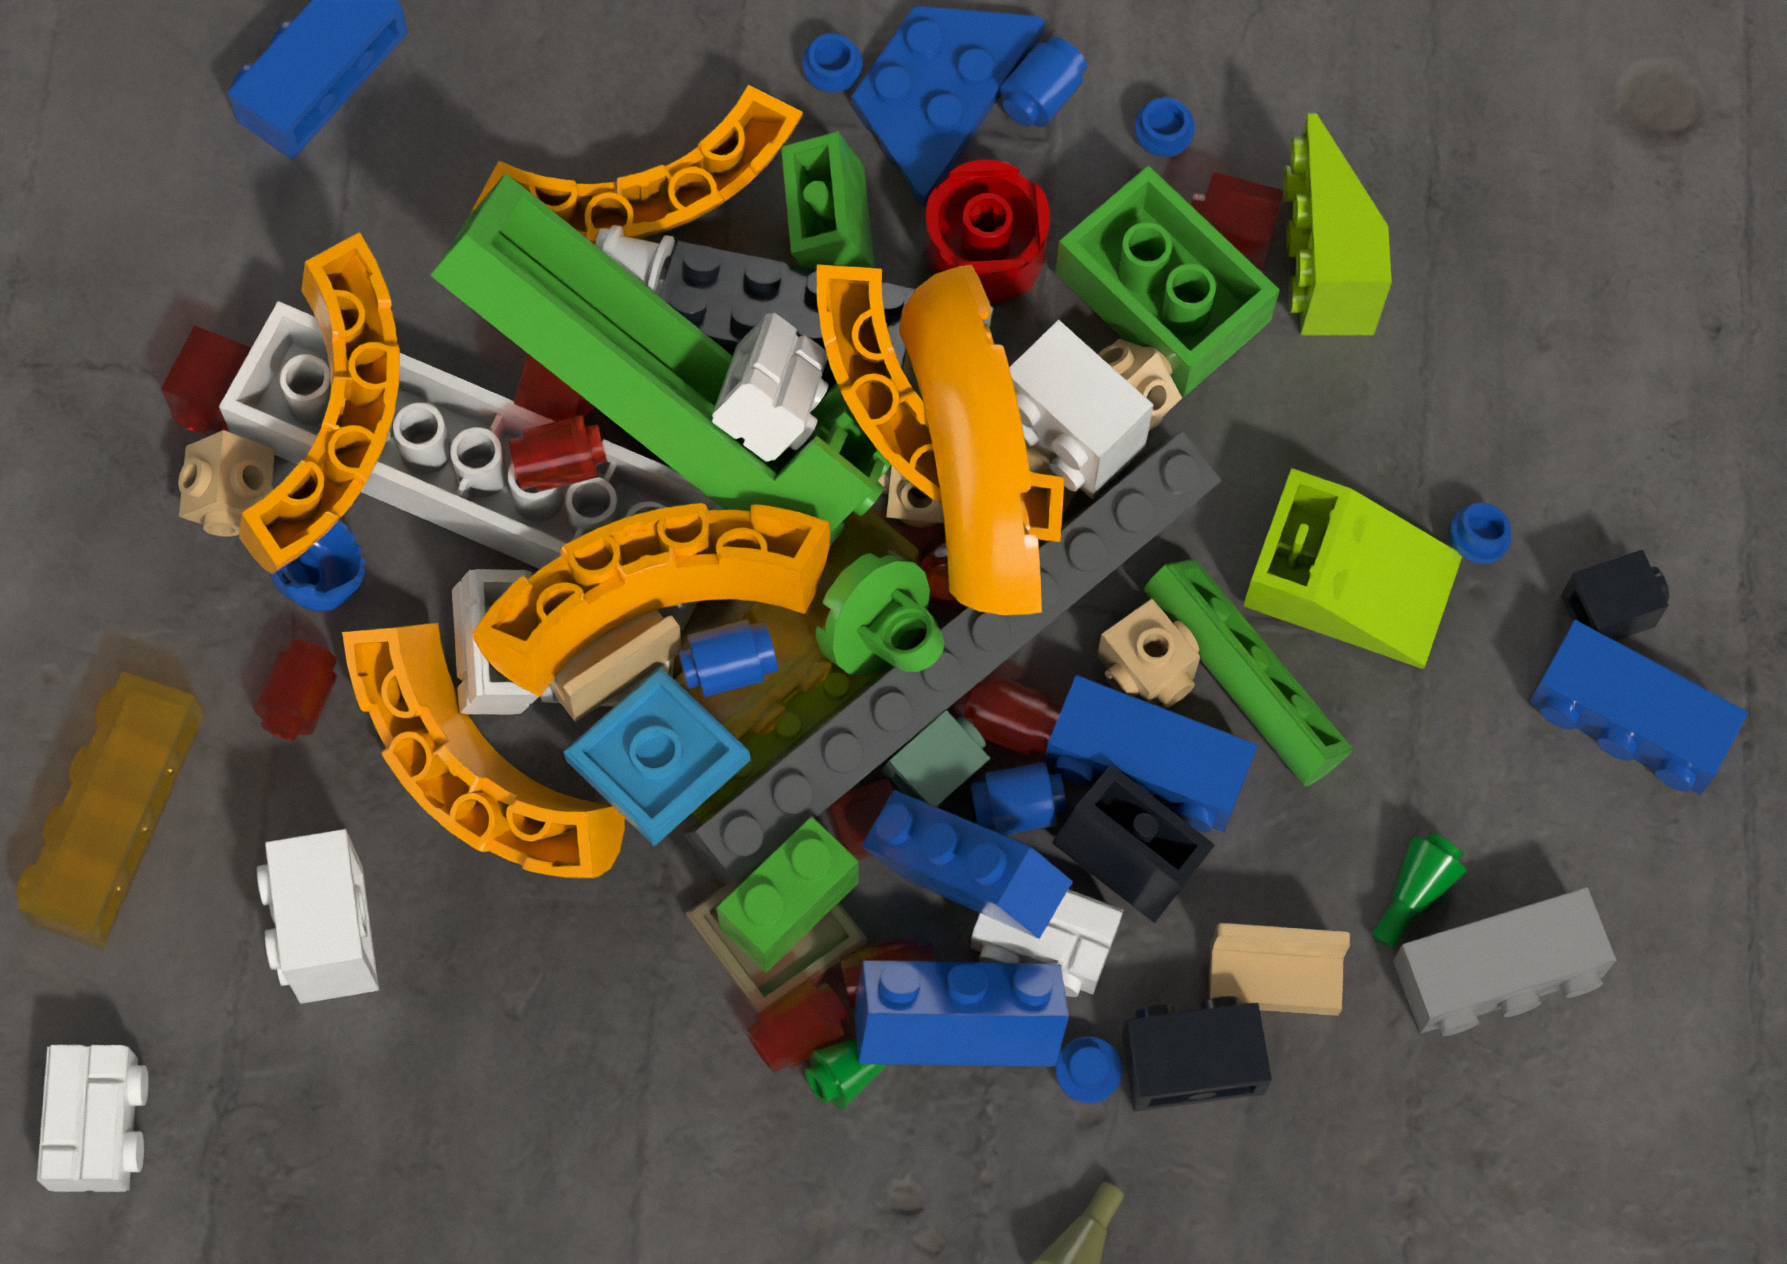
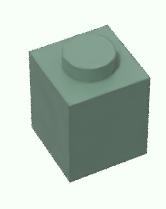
[881,710,990,807]

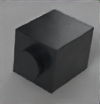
[1561,549,1669,641]

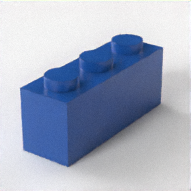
[227,0,408,161]
[1529,620,1749,795]
[1045,675,1258,833]
[861,790,1073,939]
[853,961,1069,1067]

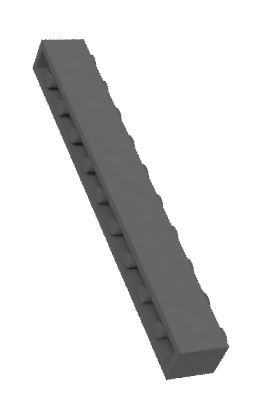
[682,431,1222,884]

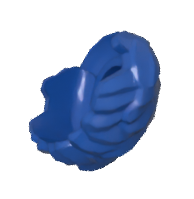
[269,520,366,612]

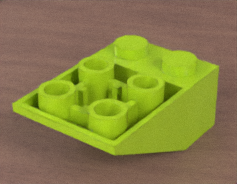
[1283,113,1392,335]
[1243,468,1462,669]

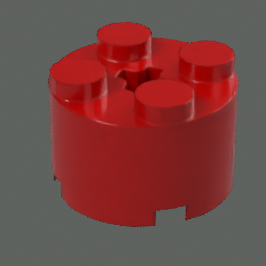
[924,160,1050,303]

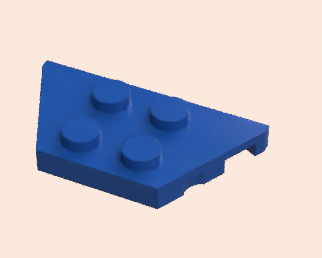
[852,6,1045,207]

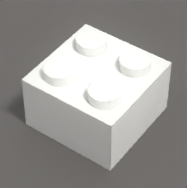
[1009,320,1153,500]
[257,829,379,1004]

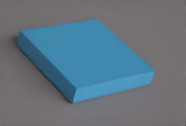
[563,667,751,846]

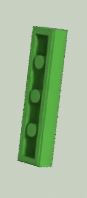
[1144,558,1353,787]

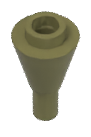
[1032,1182,1124,1264]

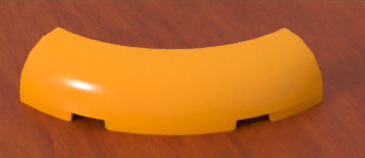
[470,85,803,245]
[239,232,400,574]
[817,265,1065,542]
[899,265,1042,615]
[472,503,830,697]
[342,623,625,878]

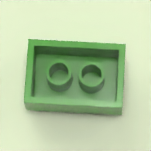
[1055,165,1279,397]

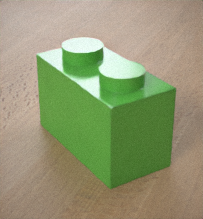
[781,131,875,269]
[717,816,859,973]

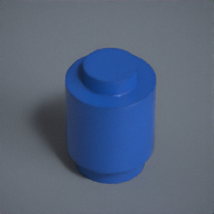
[1000,37,1087,127]
[678,619,779,698]
[970,762,1067,835]

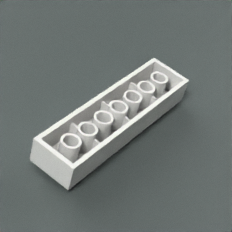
[219,301,724,631]

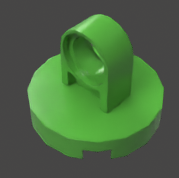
[816,550,945,676]

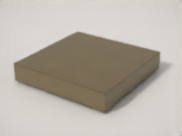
[685,853,868,1021]

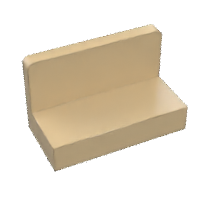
[549,610,682,722]
[1208,923,1350,1016]

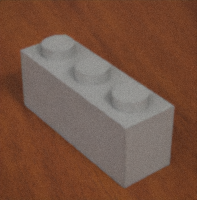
[1393,887,1617,1036]

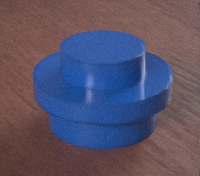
[802,33,862,93]
[1134,97,1195,157]
[1448,503,1511,564]
[1055,1037,1122,1104]

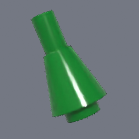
[1371,832,1467,949]
[805,1039,888,1110]

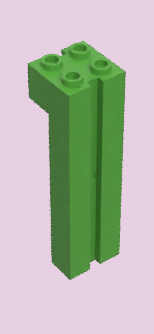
[430,173,891,546]

